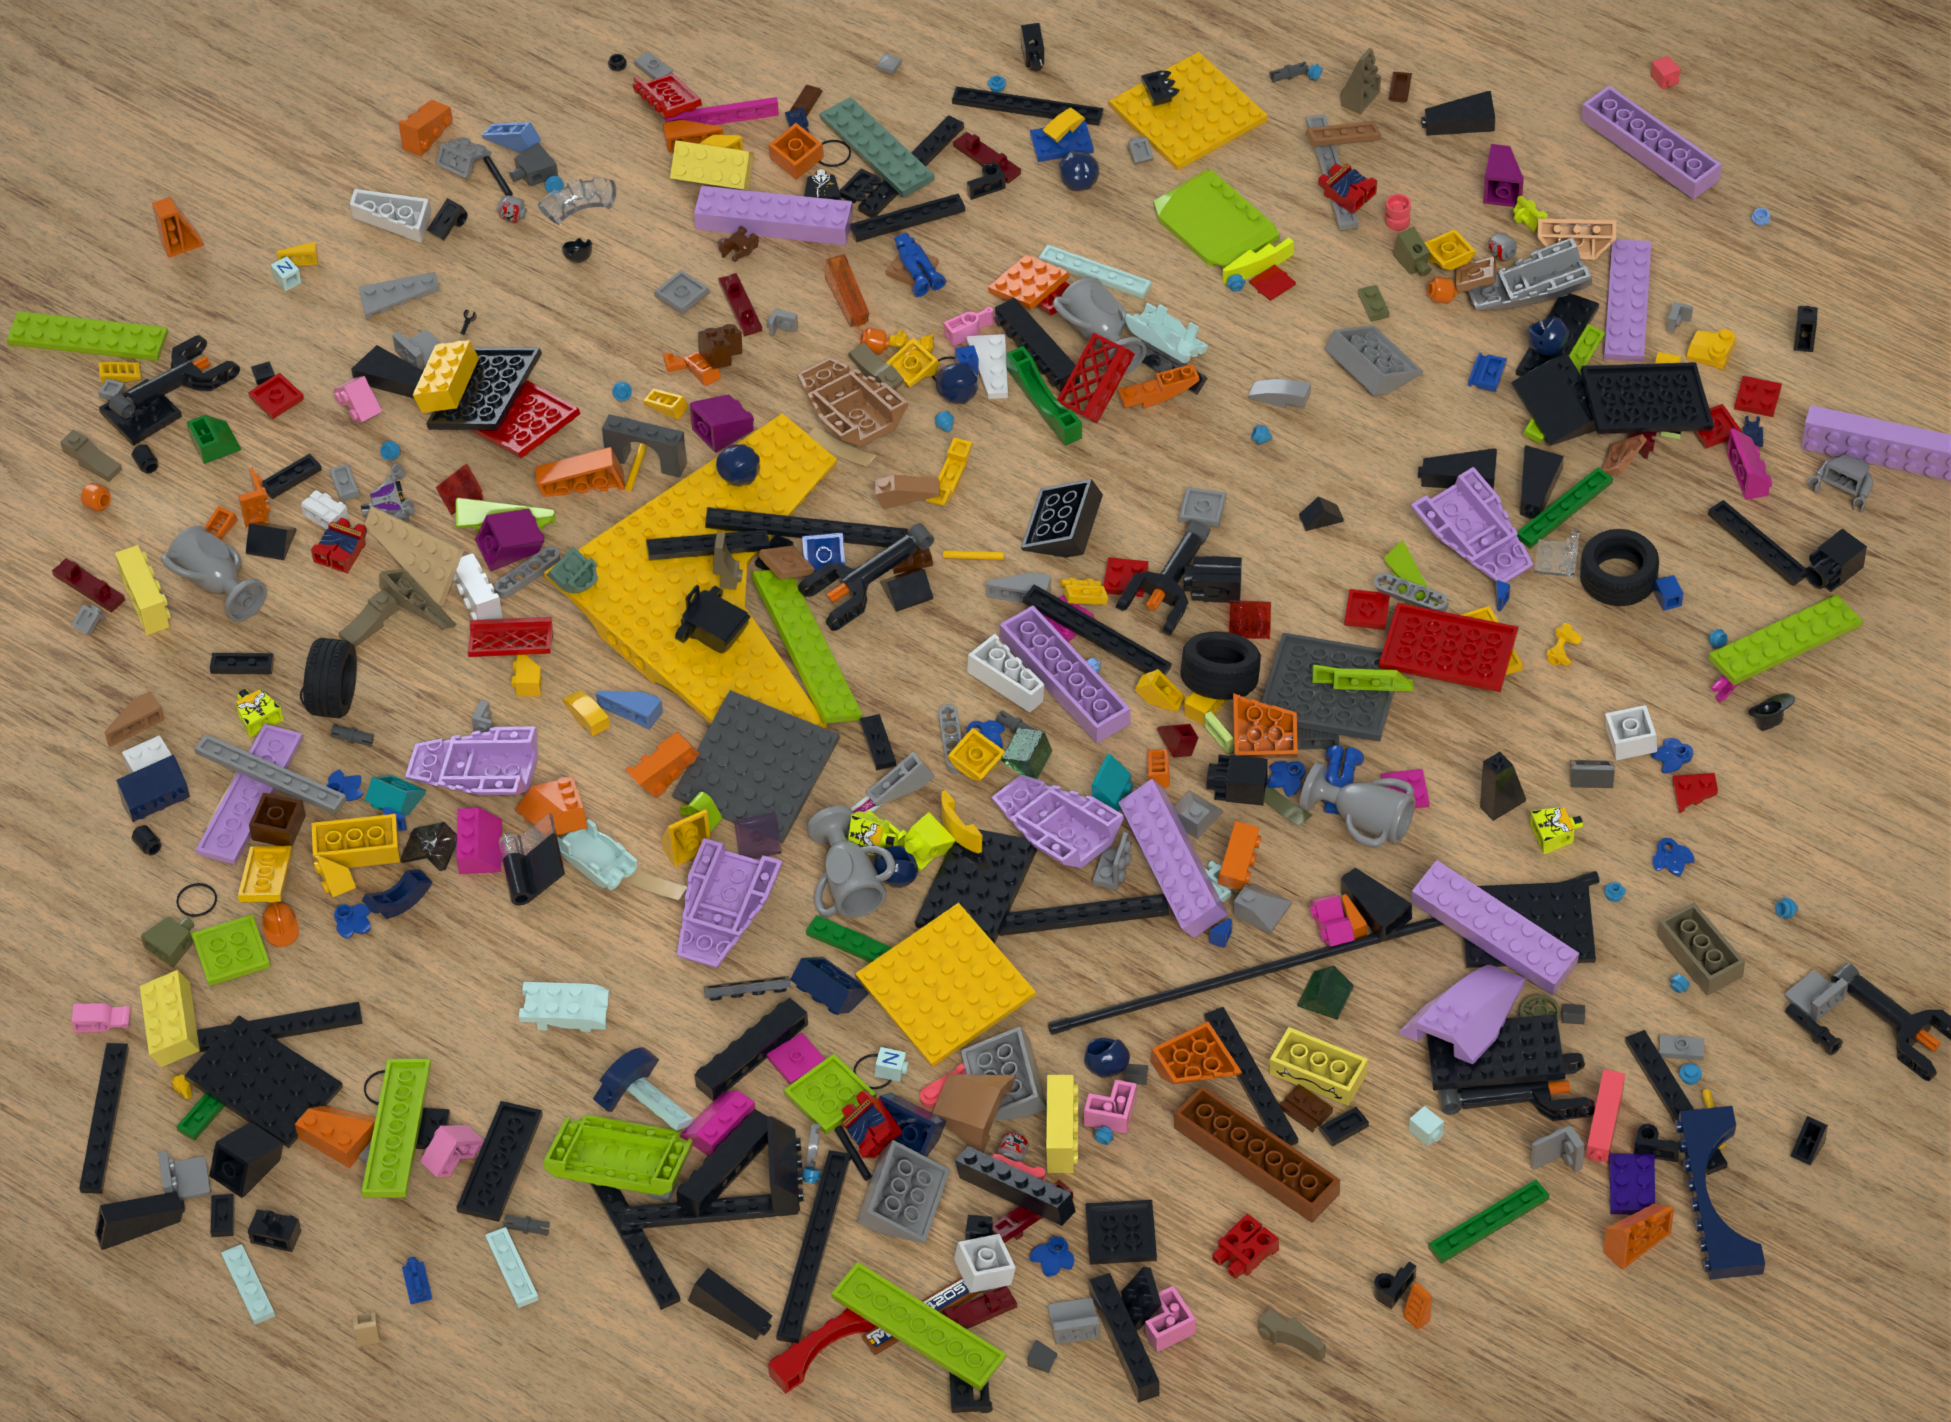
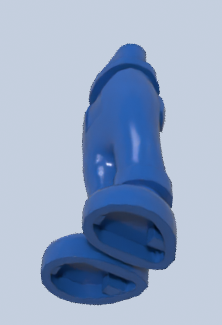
[894,233,947,297]
[1324,745,1364,814]

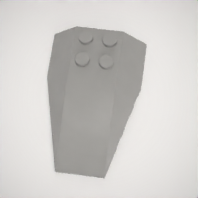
[1468,237,1592,310]

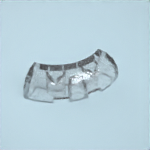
[537,177,616,225]

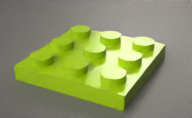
[191,914,271,987]
[784,1054,876,1135]

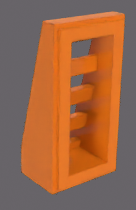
[683,351,721,386]
[204,506,238,540]
[1148,749,1170,788]
[1342,894,1367,939]
[1403,1282,1432,1329]

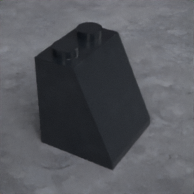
[209,1122,284,1198]

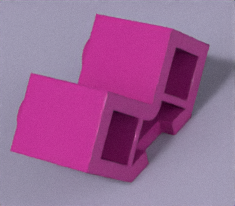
[1309,894,1355,947]

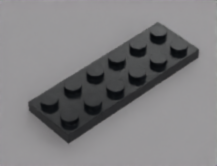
[1516,293,1599,377]
[456,1101,543,1222]

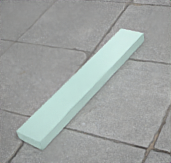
[1039,244,1152,299]

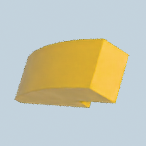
[562,690,610,737]

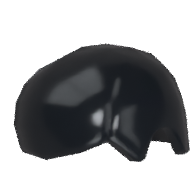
[562,238,592,263]

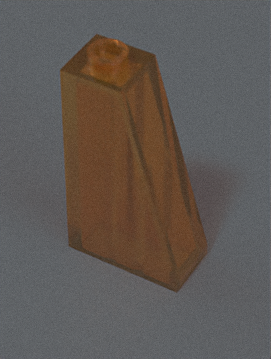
[825,254,869,327]

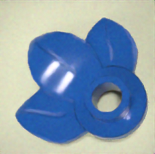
[967,720,1005,749]
[1651,738,1693,773]
[1267,761,1306,797]
[326,770,363,801]
[1652,838,1695,877]
[334,904,371,939]
[1030,1237,1075,1277]

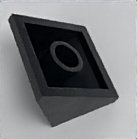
[246,522,297,560]
[880,568,933,612]

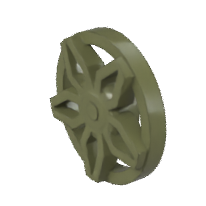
[1519,995,1561,1022]

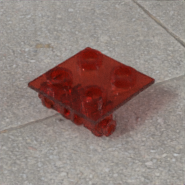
[435,463,483,515]
[1229,600,1271,639]

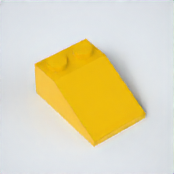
[661,809,711,867]

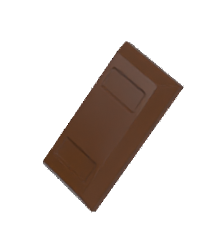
[1389,71,1412,103]
[790,84,823,117]

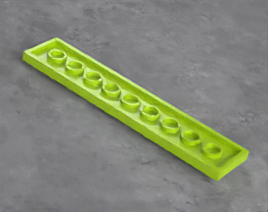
[751,570,863,724]

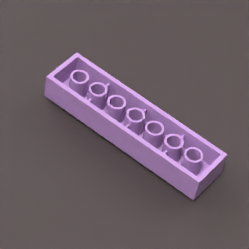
[1582,85,1722,200]
[694,186,853,245]
[1802,405,1951,481]
[1000,606,1131,743]
[1118,779,1228,938]
[1411,860,1579,995]

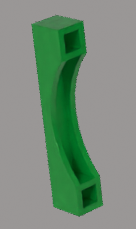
[1006,346,1082,446]

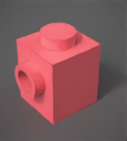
[1651,56,1681,90]

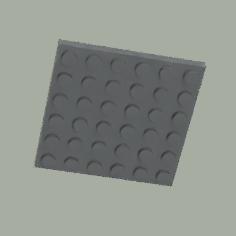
[1261,633,1395,742]
[672,690,840,843]

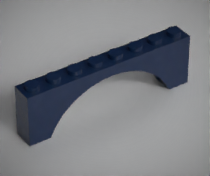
[1675,1106,1765,1280]

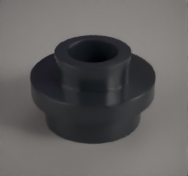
[608,54,627,71]

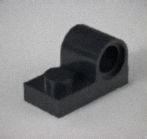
[967,163,1006,200]
[427,198,468,241]
[1634,1124,1680,1162]
[1374,1262,1416,1309]

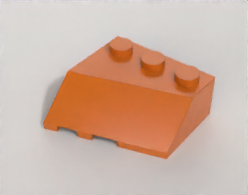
[1233,693,1298,758]
[515,777,587,838]
[1150,1022,1242,1084]
[295,1106,376,1168]
[1603,1204,1674,1270]

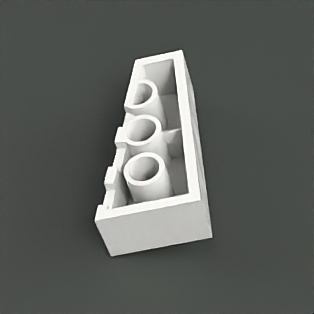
[350,189,431,243]
[453,553,503,620]
[967,634,1044,713]

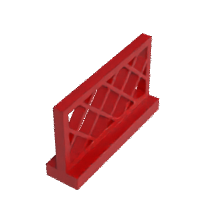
[1057,333,1135,423]
[468,617,553,657]

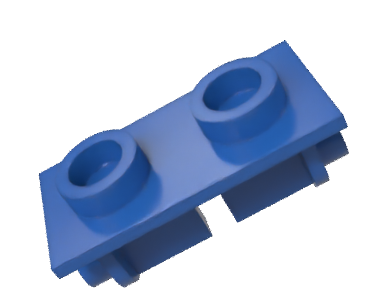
[402,1257,432,1304]

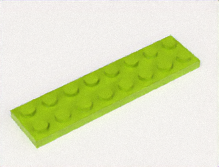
[7,311,168,361]
[1708,594,1863,685]
[361,1059,431,1198]
[831,1262,1006,1391]

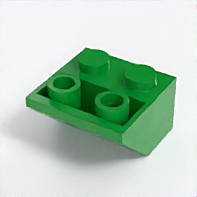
[187,415,241,464]

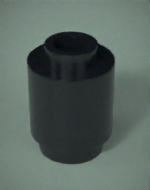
[131,445,158,474]
[132,825,162,856]

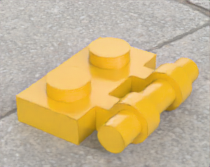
[1060,577,1108,605]

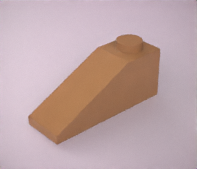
[875,475,940,509]
[104,692,164,747]

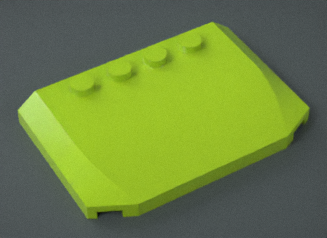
[1154,170,1280,269]
[544,1115,693,1196]

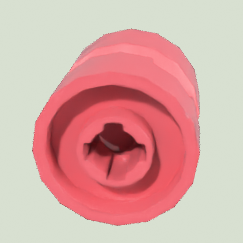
[1385,194,1411,231]

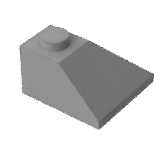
[1174,790,1223,840]
[1234,884,1292,934]

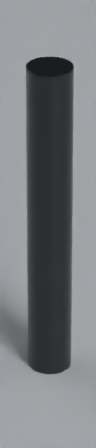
[483,156,513,196]
[835,1126,872,1181]

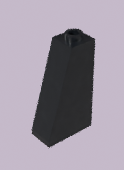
[1421,91,1495,136]
[351,345,423,399]
[1520,445,1564,519]
[1418,448,1497,490]
[1480,752,1526,821]
[1341,867,1412,941]
[95,1191,185,1250]
[688,1268,773,1340]

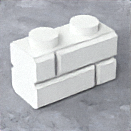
[301,490,349,530]

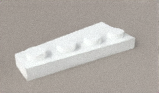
[966,334,1008,399]

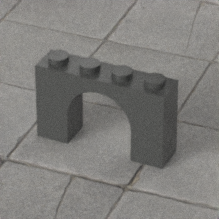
[602,414,687,478]

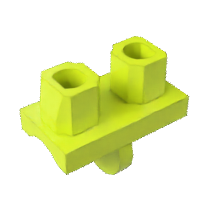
[1512,196,1548,232]

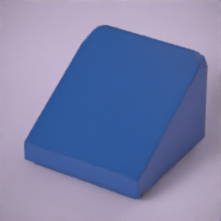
[1496,580,1510,612]
[384,807,407,831]
[1209,918,1232,948]

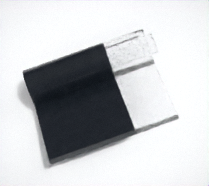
[499,813,565,906]

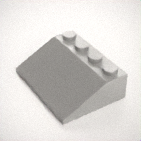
[1325,325,1423,396]
[961,1026,1047,1121]
[857,1140,950,1244]

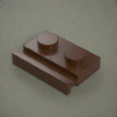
[1279,1084,1333,1133]

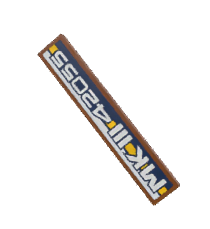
[862,1277,985,1355]

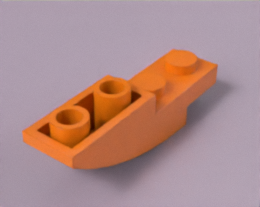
[1118,364,1199,408]

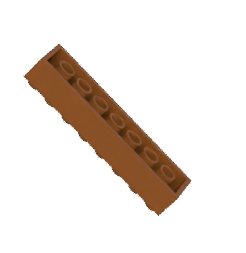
[1174,1086,1340,1223]

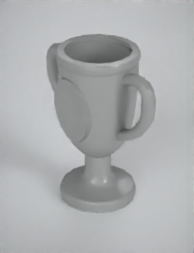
[1053,277,1147,375]
[161,526,267,622]
[1300,762,1415,847]
[807,806,895,918]

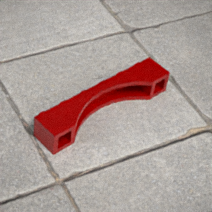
[768,1308,877,1394]

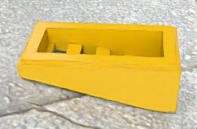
[277,242,318,266]
[98,362,141,385]
[643,388,688,419]

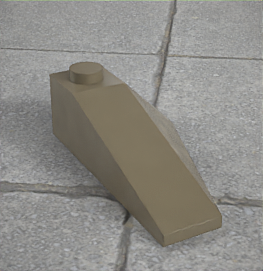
[1340,48,1381,115]
[379,569,456,629]

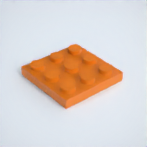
[988,254,1070,310]

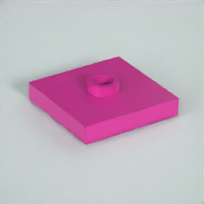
[767,1033,825,1085]

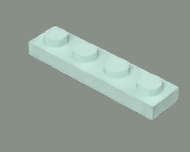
[626,1077,693,1131]
[485,1227,539,1308]
[221,1244,275,1325]

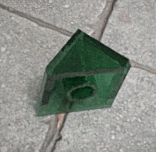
[1001,728,1052,779]
[1297,966,1354,1020]

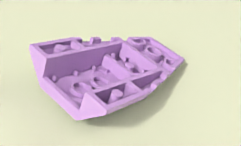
[1410,467,1533,583]
[405,726,538,795]
[991,774,1124,868]
[677,838,783,968]
[1399,965,1525,1064]

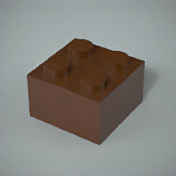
[249,793,306,846]

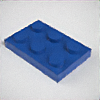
[1030,121,1094,162]

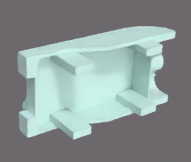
[1125,303,1208,364]
[557,819,638,890]
[519,982,611,1032]

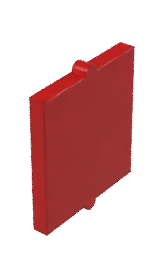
[1249,265,1296,301]

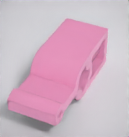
[944,307,994,347]
[71,1003,131,1033]

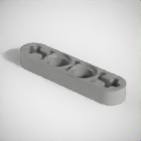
[494,546,560,599]
[1374,573,1449,612]
[939,704,962,774]

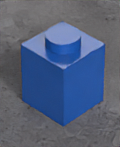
[954,345,979,375]
[1654,575,1683,611]

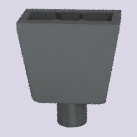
[509,143,558,186]

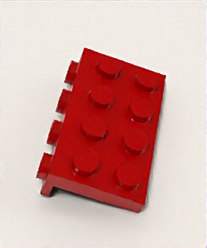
[633,73,702,119]

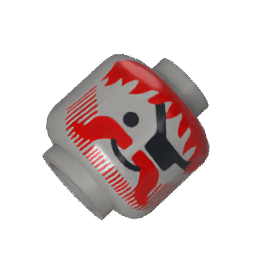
[497,195,527,223]
[1488,233,1517,262]
[997,1132,1029,1162]

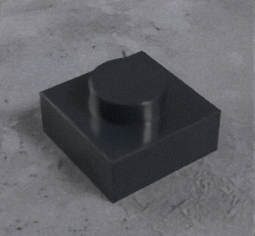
[251,361,275,385]

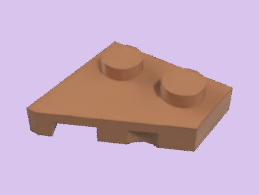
[1603,434,1647,476]

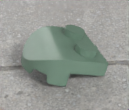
[547,547,598,593]

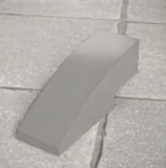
[1248,379,1311,408]

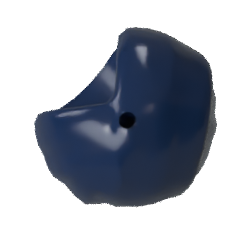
[1059,151,1099,191]
[1527,316,1569,356]
[936,363,978,404]
[716,444,760,486]
[874,846,918,888]
[1084,1037,1130,1078]

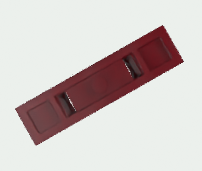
[953,131,1021,184]
[718,273,762,337]
[52,558,125,613]
[993,1180,1074,1243]
[943,1286,1017,1329]

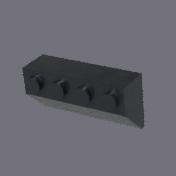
[767,1116,804,1213]

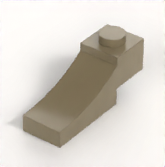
[848,343,904,390]
[60,430,122,482]
[713,532,743,590]
[339,589,398,647]
[1258,1309,1326,1362]

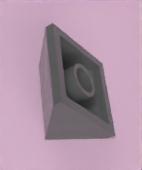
[1570,760,1615,788]

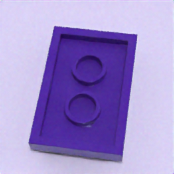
[1609,1153,1655,1215]

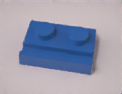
[1468,353,1507,392]

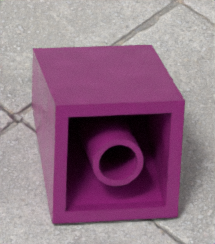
[1483,144,1524,207]
[689,395,754,453]
[475,509,545,571]

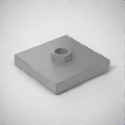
[654,270,709,315]
[1179,487,1226,528]

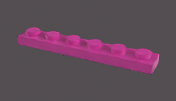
[665,97,779,125]

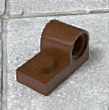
[892,546,933,574]

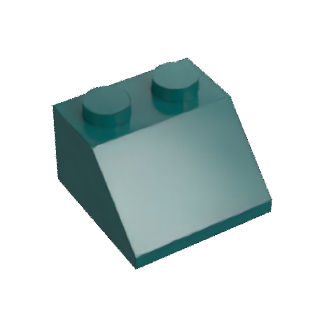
[1092,754,1134,812]
[365,775,427,815]

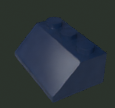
[116,754,190,822]
[790,957,869,1015]
[879,1093,946,1157]

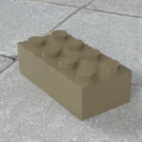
[1657,902,1745,995]

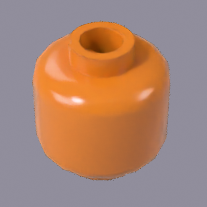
[1427,277,1458,304]
[860,328,890,355]
[81,483,111,511]

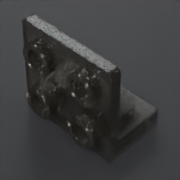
[400,822,457,871]

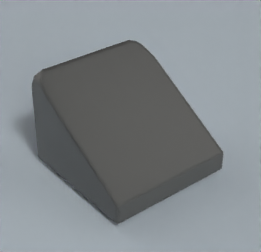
[1563,1004,1585,1025]
[1125,1064,1149,1085]
[1027,1340,1057,1373]

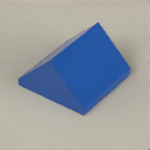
[802,533,845,572]

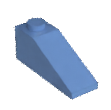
[481,122,541,152]
[596,691,663,730]

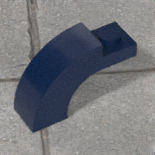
[362,869,433,919]
[593,1047,659,1112]

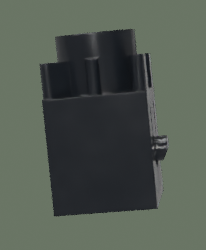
[1805,528,1867,592]
[1184,556,1242,603]
[1206,755,1268,806]

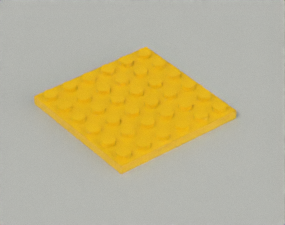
[1109,51,1268,171]
[855,903,1037,1068]

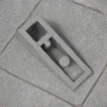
[986,572,1051,603]
[866,752,935,806]

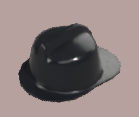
[1748,693,1795,731]

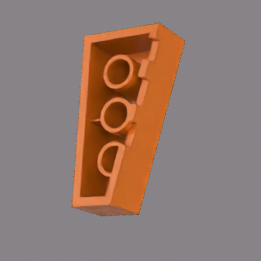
[535,447,625,497]

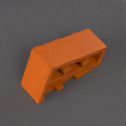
[399,100,453,156]
[152,197,204,258]
[624,732,700,799]
[1217,821,1262,891]

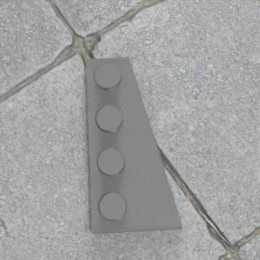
[359,272,439,319]

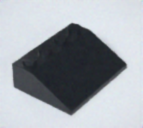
[1511,354,1596,446]
[1021,479,1103,558]

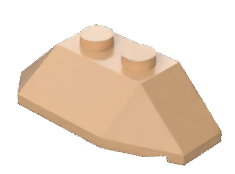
[1538,219,1616,260]

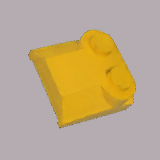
[1424,229,1476,270]
[1686,329,1737,370]
[886,338,940,388]
[947,728,1006,782]

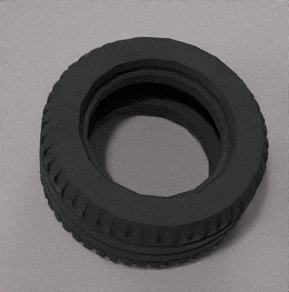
[1580,529,1659,606]
[1180,631,1261,700]
[303,638,357,718]

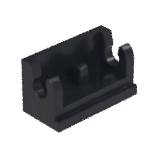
[965,1215,993,1240]

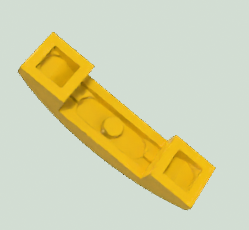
[925,437,973,507]
[941,790,982,853]

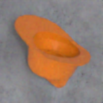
[262,902,299,947]

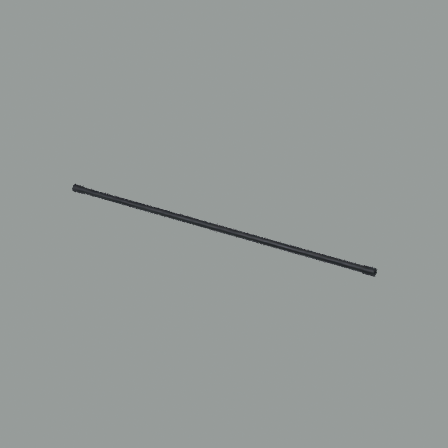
[1048,871,1600,1035]

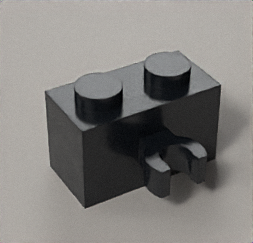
[248,1209,301,1252]

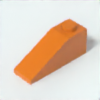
[663,120,723,152]

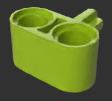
[679,792,722,834]

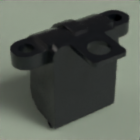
[675,585,751,654]

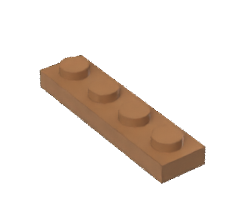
[1305,121,1381,147]

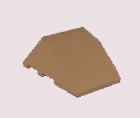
[932,1074,1016,1153]

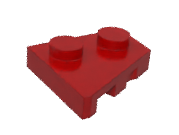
[1672,773,1718,813]

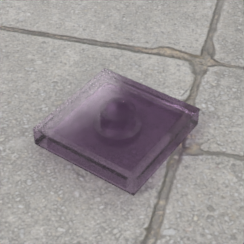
[734,812,782,859]

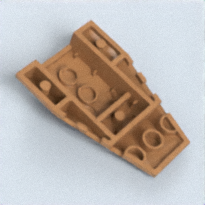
[797,357,908,447]

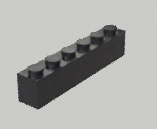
[994,297,1080,393]
[694,997,809,1101]
[676,1109,768,1218]
[955,1146,1076,1226]
[1089,1273,1160,1403]

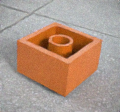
[769,123,824,180]

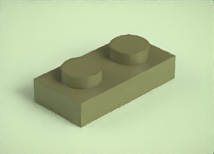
[1358,285,1390,322]

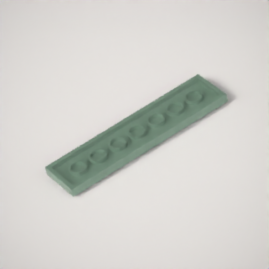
[819,97,935,197]

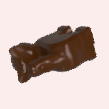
[718,226,759,262]

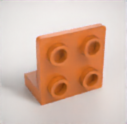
[238,467,271,528]

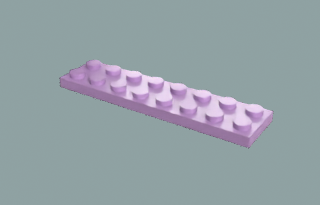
[1604,239,1651,362]
[196,724,303,865]

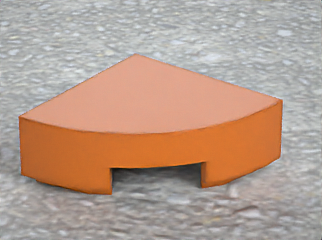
[663,353,687,372]

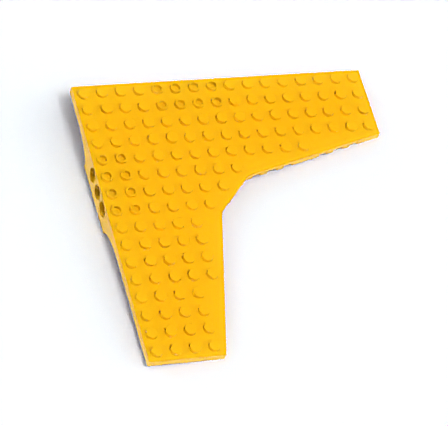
[544,413,837,729]

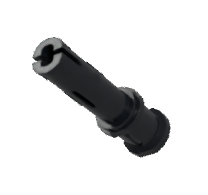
[1785,1003,1843,1055]

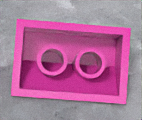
[1727,429,1772,500]
[456,808,502,874]
[680,1091,755,1156]

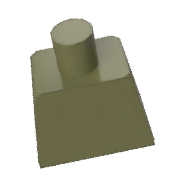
[1393,227,1432,276]
[141,917,194,968]

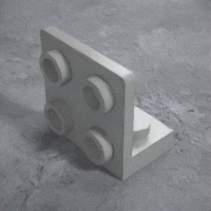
[436,137,492,179]
[392,330,441,370]
[1093,832,1132,890]
[1785,970,1848,1022]
[1531,1125,1585,1172]
[158,1150,211,1200]
[1048,1298,1100,1345]

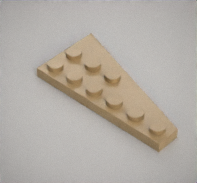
[364,506,464,607]

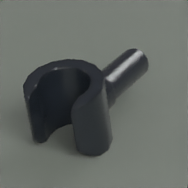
[460,309,477,335]

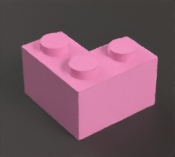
[333,376,382,423]
[1084,1079,1137,1134]
[420,1125,484,1177]
[1145,1286,1196,1353]

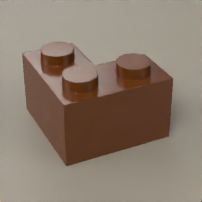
[698,324,742,369]

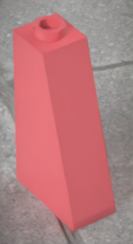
[1586,1069,1625,1163]

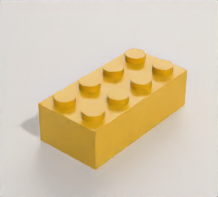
[413,340,479,413]
[311,814,400,868]

